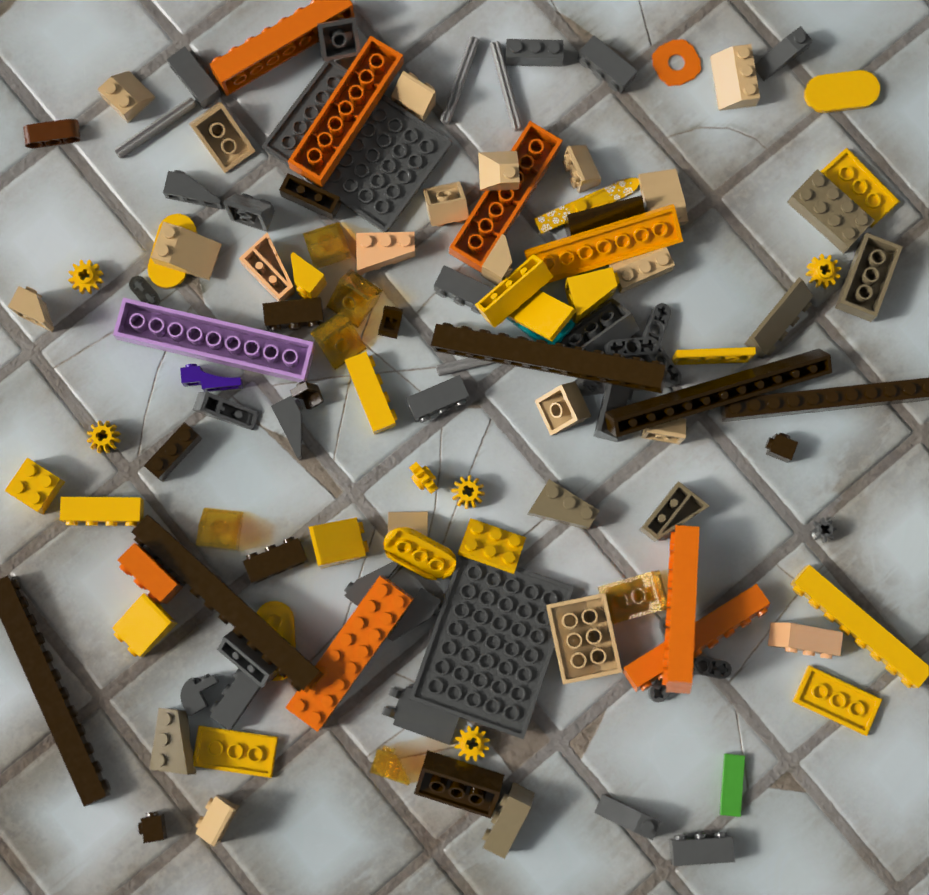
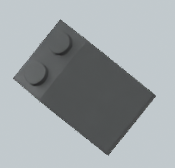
[223,193,275,232]

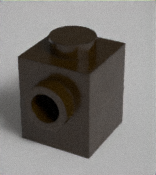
[765,433,798,463]
[138,811,167,843]

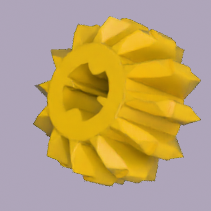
[87,420,121,454]
[451,475,485,509]

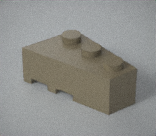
[527,479,600,530]
[639,481,709,542]
[150,708,197,775]
[482,782,535,859]

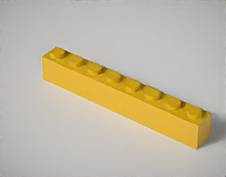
[790,565,929,688]

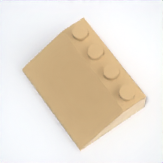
[546,593,622,684]

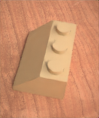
[710,44,760,111]
[606,247,675,294]

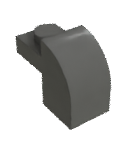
[180,674,219,716]

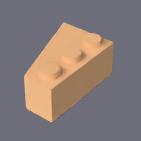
[239,232,295,302]
[356,232,415,276]
[768,622,843,659]

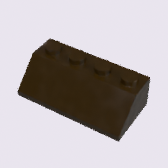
[564,195,645,237]
[414,750,505,819]

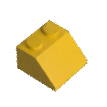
[291,252,327,299]

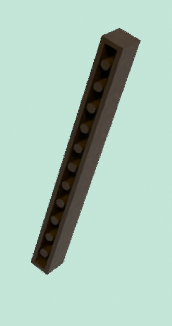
[430,323,667,394]
[605,349,832,438]
[720,378,929,422]
[131,514,323,692]
[0,575,111,807]

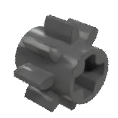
[810,518,837,543]

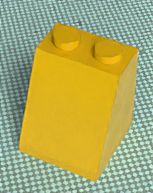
[564,267,619,324]
[309,517,369,569]
[112,593,178,657]

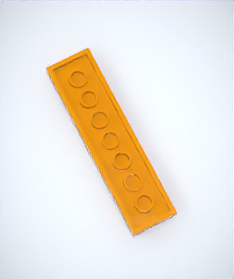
[524,204,683,283]

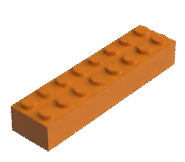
[210,0,354,97]
[288,36,404,188]
[449,121,563,273]
[662,525,700,694]
[285,575,415,732]

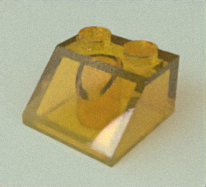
[303,222,351,269]
[326,269,382,328]
[310,311,367,370]
[196,508,244,551]
[370,745,411,786]

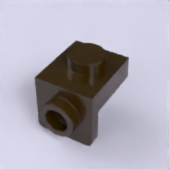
[378,305,403,339]
[290,381,324,410]

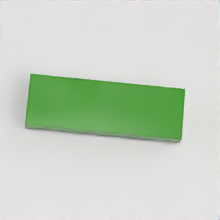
[719,753,745,817]

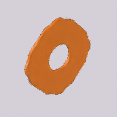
[652,39,701,86]

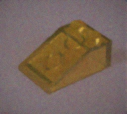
[598,570,670,624]

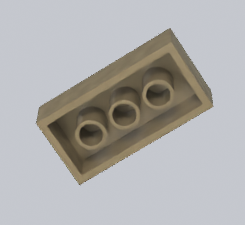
[787,169,875,254]
[835,232,903,322]

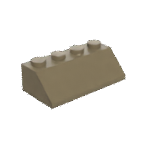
[744,277,813,358]

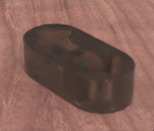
[129,276,160,306]

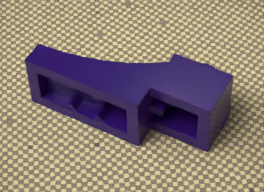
[180,364,243,392]

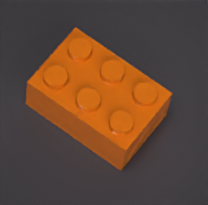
[117,543,183,604]

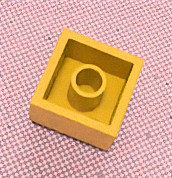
[5,458,65,514]

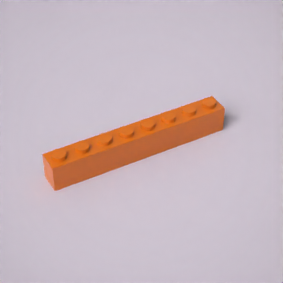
[623,584,770,692]

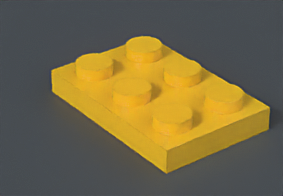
[457,518,526,574]

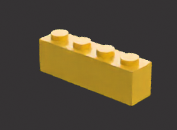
[475,254,553,328]
[344,352,398,435]
[60,497,144,527]

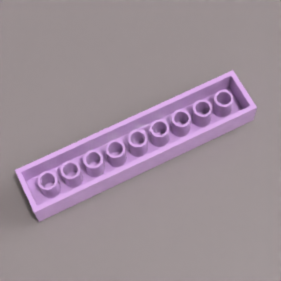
[113,298,315,382]

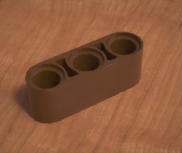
[23,119,81,148]

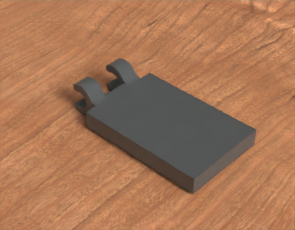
[382,686,459,745]

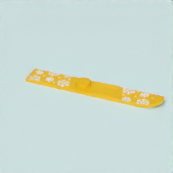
[534,178,639,234]

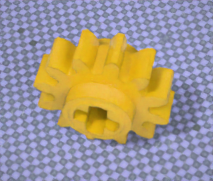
[806,254,841,289]
[68,260,104,294]
[409,462,438,494]
[455,725,490,761]

